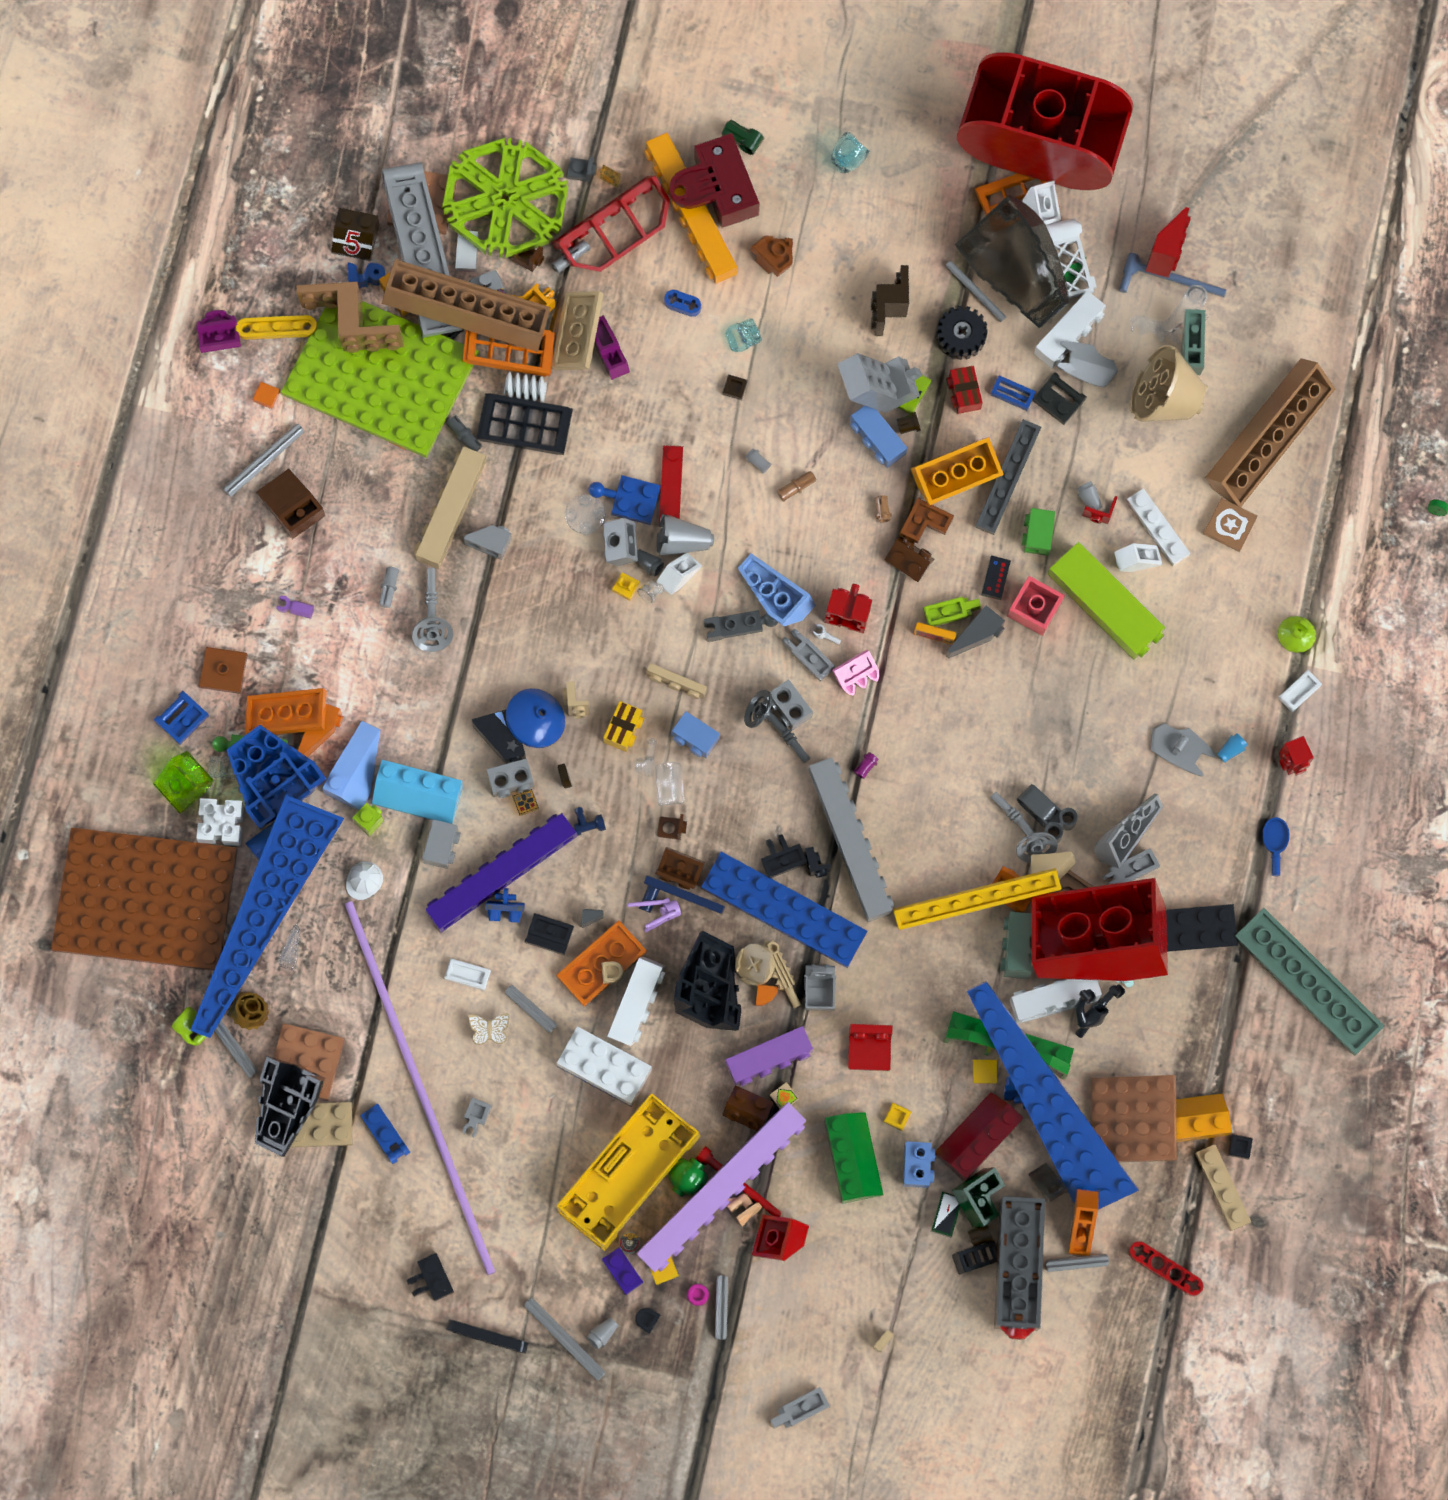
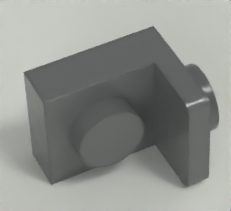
[567,156,597,182]

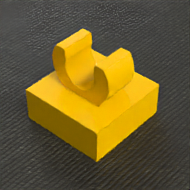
[612,572,640,601]

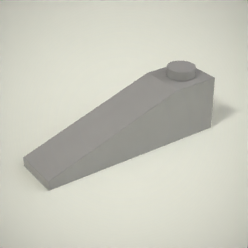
[1094,793,1163,869]

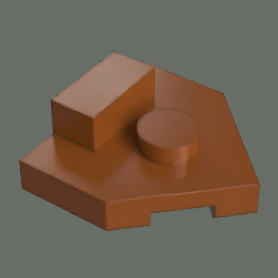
[750,236,793,277]

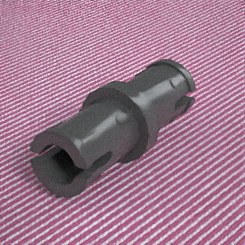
[446,415,482,452]

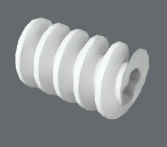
[504,371,547,402]

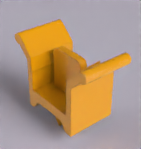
[512,283,555,312]

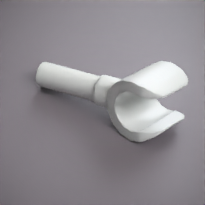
[813,624,841,645]

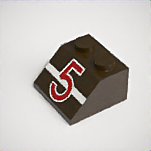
[331,208,380,261]

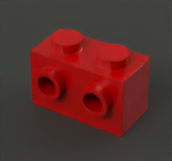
[1278,736,1314,776]

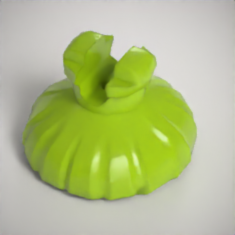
[1277,616,1316,653]

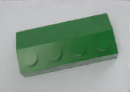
[824,1112,884,1204]

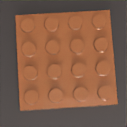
[1091,1075,1177,1163]

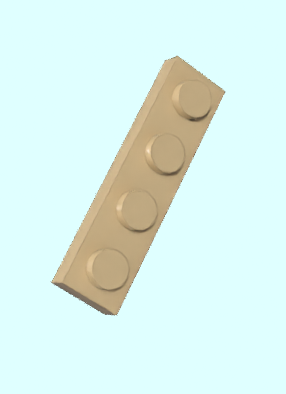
[1195,1144,1251,1231]

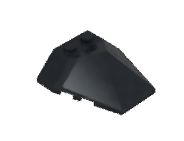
[674,931,742,1031]
[255,1056,325,1157]

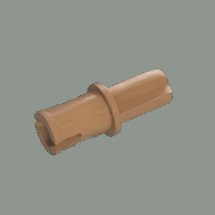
[777,471,816,502]

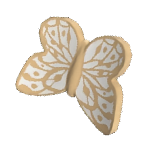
[469,1013,509,1045]

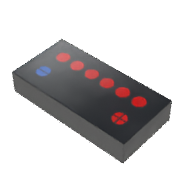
[981,555,1011,600]

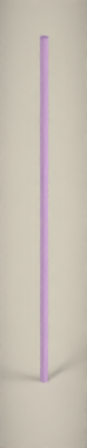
[344,901,495,1275]

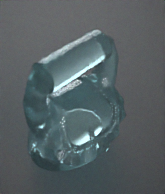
[725,318,762,352]

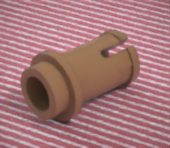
[875,495,892,523]

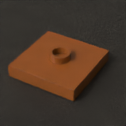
[199,647,248,694]

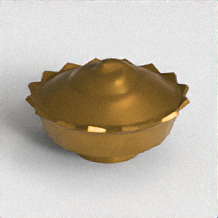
[229,991,269,1030]

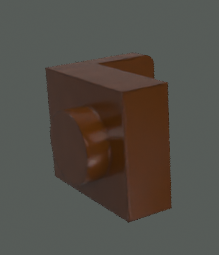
[512,246,544,272]

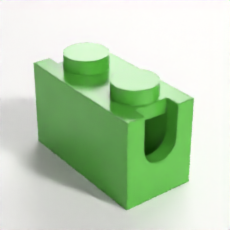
[1021,508,1055,556]

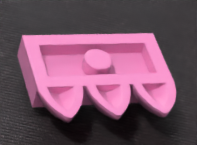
[832,650,879,695]

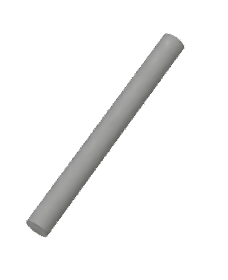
[946,261,1006,322]

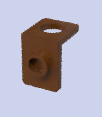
[657,814,687,840]

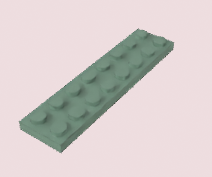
[1235,908,1385,1056]

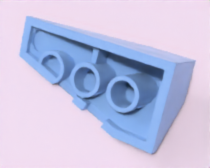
[738,553,816,626]
[322,721,381,810]

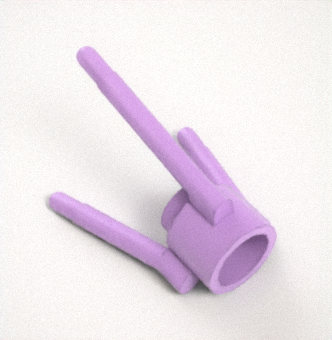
[627,898,681,932]

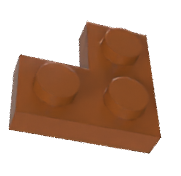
[900,498,954,544]

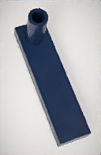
[639,876,725,914]

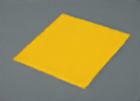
[973,1060,997,1083]
[649,1256,679,1285]

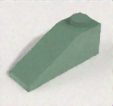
[1181,309,1206,375]

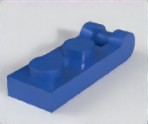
[360,1104,411,1164]

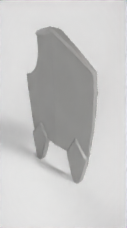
[1056,341,1118,387]
[1151,723,1216,776]

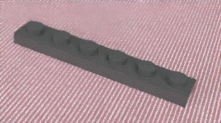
[975,419,1041,535]

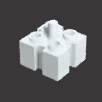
[196,798,245,847]

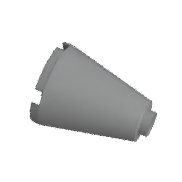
[657,515,714,555]

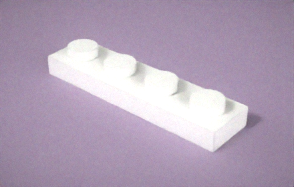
[1126,488,1190,566]

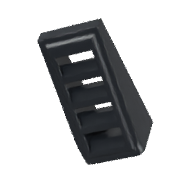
[952,1240,997,1275]

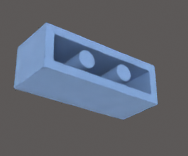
[850,406,907,468]

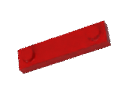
[659,445,683,521]

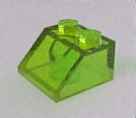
[153,751,214,814]

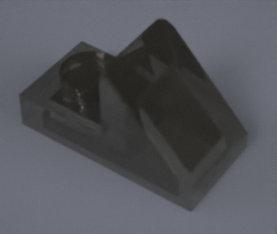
[1029,1163,1068,1202]

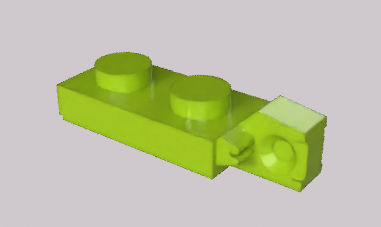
[923,597,981,627]

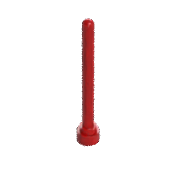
[695,1146,781,1217]

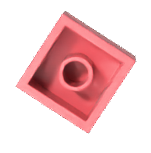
[1007,576,1065,636]

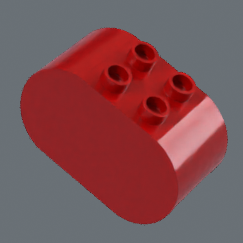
[957,52,1134,190]

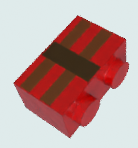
[946,365,983,414]

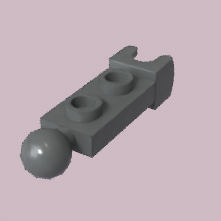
[704,610,778,642]

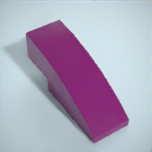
[594,315,630,380]

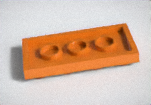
[245,688,327,735]
[556,920,647,1007]

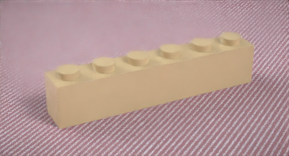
[414,446,487,569]

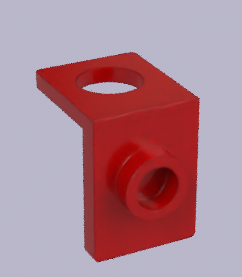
[1082,496,1117,524]

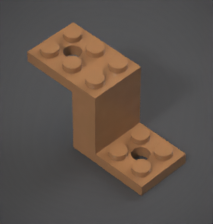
[296,282,404,353]

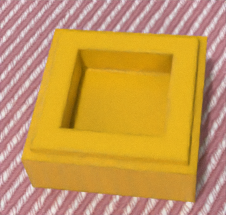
[883,1103,912,1131]

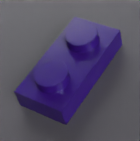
[602,1247,644,1295]

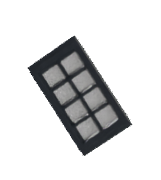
[476,393,573,455]

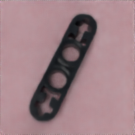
[446,1319,529,1354]

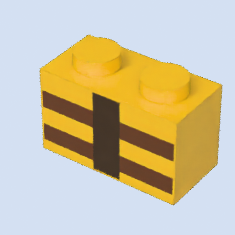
[603,701,645,752]

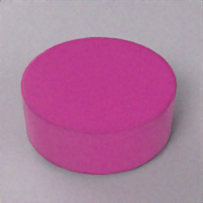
[687,1284,709,1306]

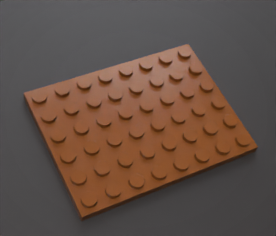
[51,827,238,971]

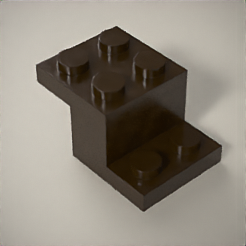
[871,265,909,336]

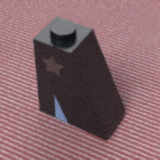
[472,710,526,764]

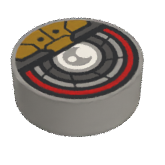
[619,1232,640,1254]

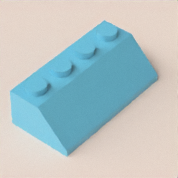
[372,760,463,824]

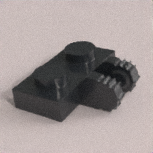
[761,834,808,878]
[406,1253,454,1301]

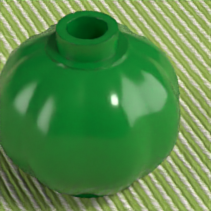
[668,1157,708,1197]

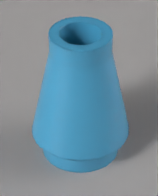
[1217,733,1248,763]

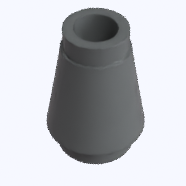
[637,549,664,576]

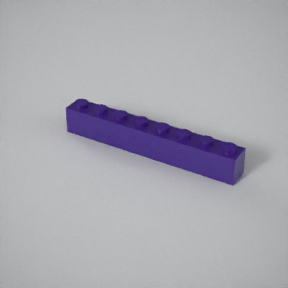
[425,813,577,933]

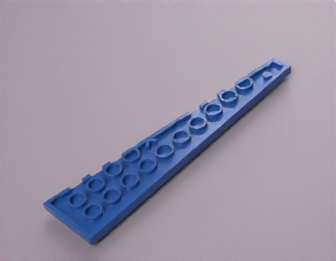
[190,795,344,1038]
[967,981,1139,1210]

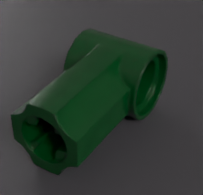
[722,119,764,155]

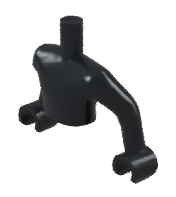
[1075,984,1126,1038]

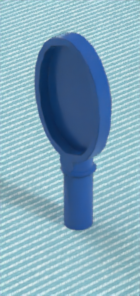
[1263,817,1290,876]

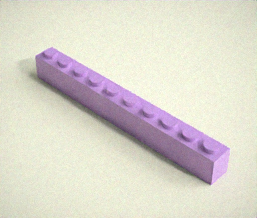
[636,1102,806,1272]

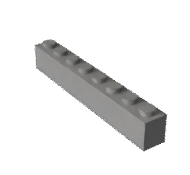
[808,757,894,922]

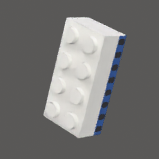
[557,1026,652,1107]

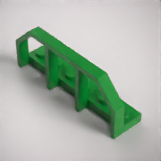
[944,1011,1074,1080]

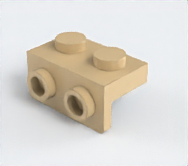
[563,681,589,719]

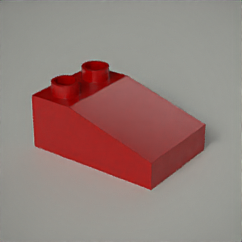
[1032,878,1168,981]

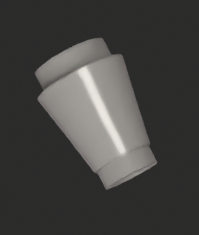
[1077,481,1102,510]
[587,1318,618,1349]

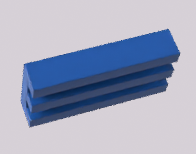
[990,375,1036,411]

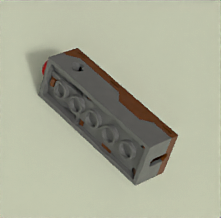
[994,1196,1045,1340]

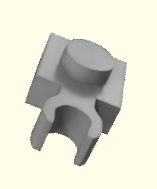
[463,1098,492,1138]

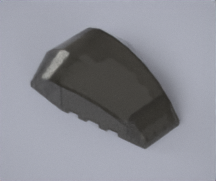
[955,195,1069,328]

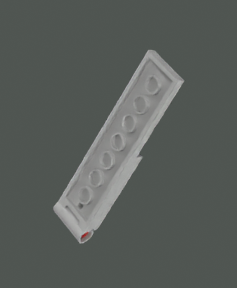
[381,162,462,338]

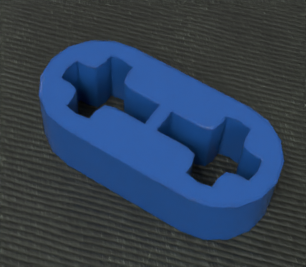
[664,290,701,317]

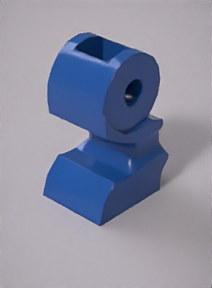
[348,262,385,289]

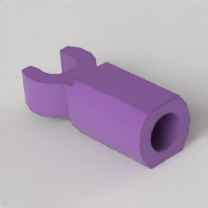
[276,596,314,619]

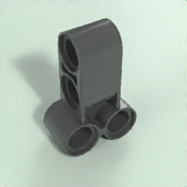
[1017,784,1078,843]

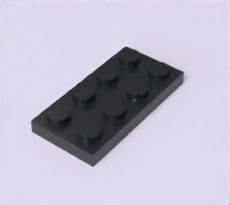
[1166,904,1238,952]

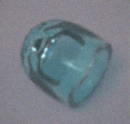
[831,131,870,174]

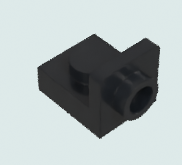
[804,847,831,878]

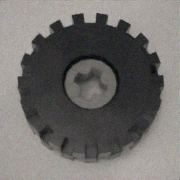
[936,306,988,360]

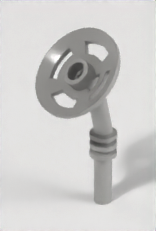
[412,568,453,652]
[990,792,1058,863]

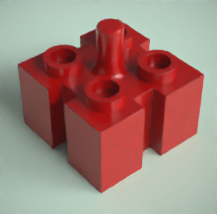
[825,584,873,634]

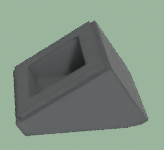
[581,909,604,928]

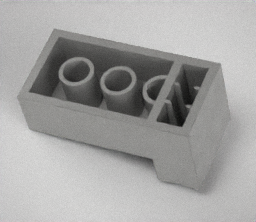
[837,353,922,413]

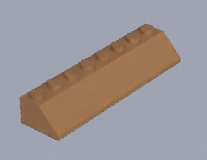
[382,259,551,352]
[1205,358,1335,507]

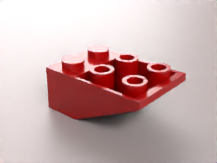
[1145,207,1191,278]

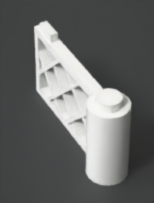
[1035,218,1097,301]

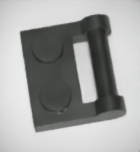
[1032,372,1087,425]

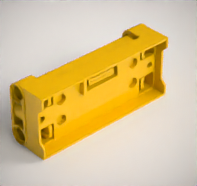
[556,1093,701,1251]

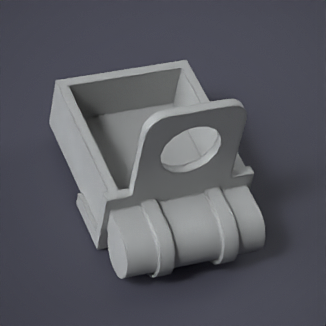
[804,964,836,1011]

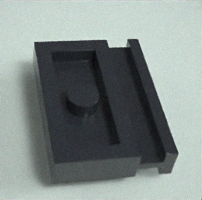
[525,913,574,956]

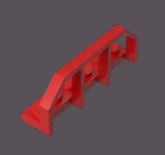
[551,176,670,272]

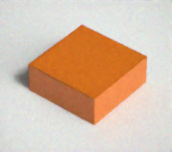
[253,382,280,409]

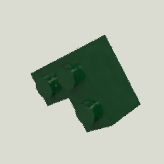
[952,1167,1005,1227]

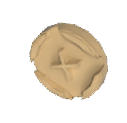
[735,944,775,986]

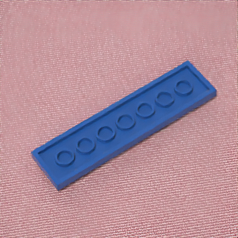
[701,852,868,968]

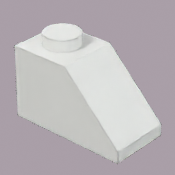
[1114,543,1162,572]
[656,553,702,595]

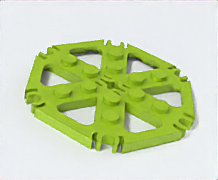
[442,138,568,258]

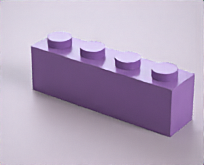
[725,1026,813,1087]

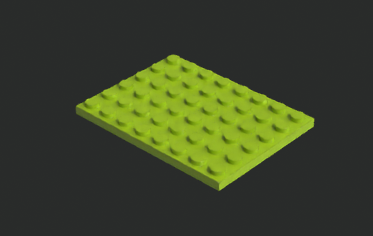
[281,301,480,458]

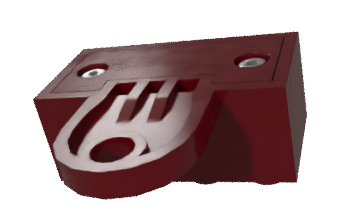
[669,133,760,228]

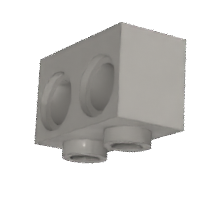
[771,679,813,731]
[487,759,534,798]

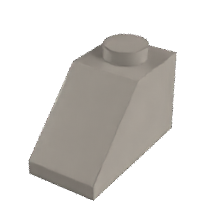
[464,525,512,560]

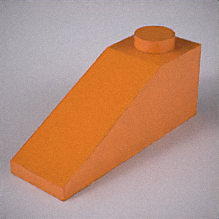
[298,704,344,757]
[1068,1189,1098,1256]

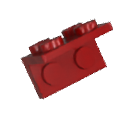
[848,1024,893,1071]

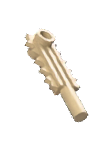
[763,939,801,1008]

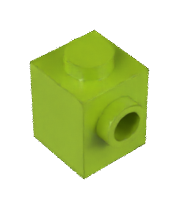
[352,802,384,837]

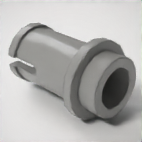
[745,448,772,474]

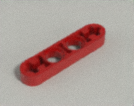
[1129,1241,1204,1296]

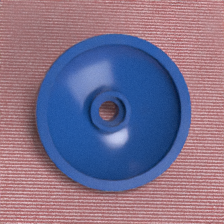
[506,688,565,748]

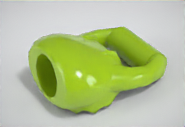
[172,1007,206,1046]

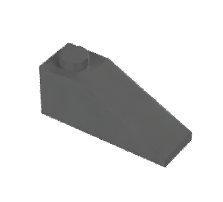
[946,605,1005,658]

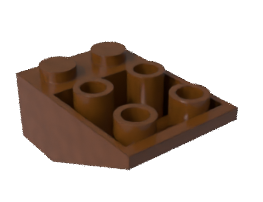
[256,469,325,540]

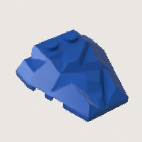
[227,725,327,829]

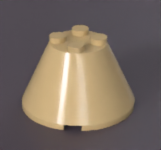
[1130,345,1208,422]

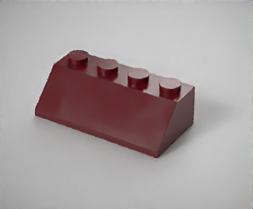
[935,1092,1024,1182]

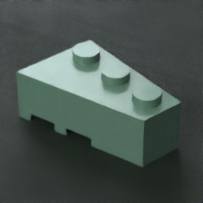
[1000,912,1033,979]

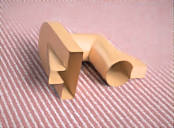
[727,1194,762,1227]

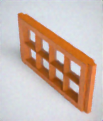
[462,330,555,377]

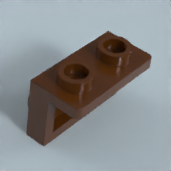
[884,537,935,582]
[655,847,705,890]
[722,1085,774,1131]

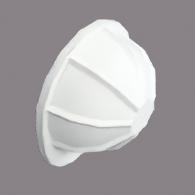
[346,862,383,900]

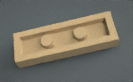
[647,663,707,699]

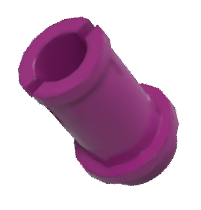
[853,752,879,779]

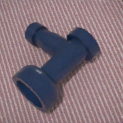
[574,807,606,836]

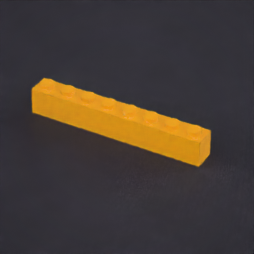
[644,132,738,284]

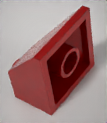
[752,1214,809,1261]

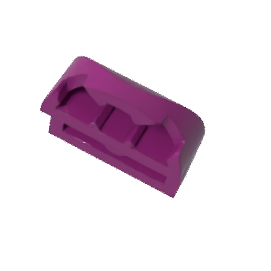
[197,310,241,353]

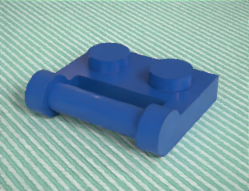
[153,690,209,745]

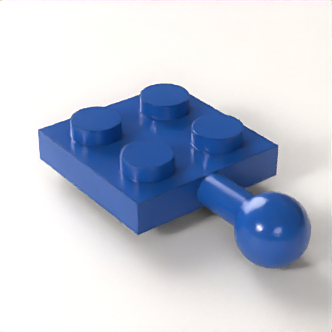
[588,475,661,525]

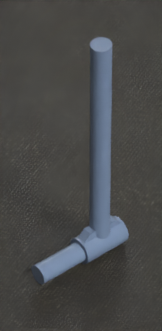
[1119,253,1226,297]

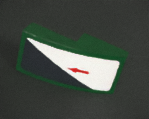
[931,1191,960,1238]

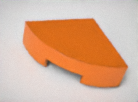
[756,985,778,1006]

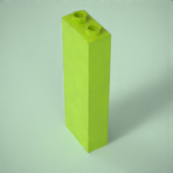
[1048,542,1165,660]

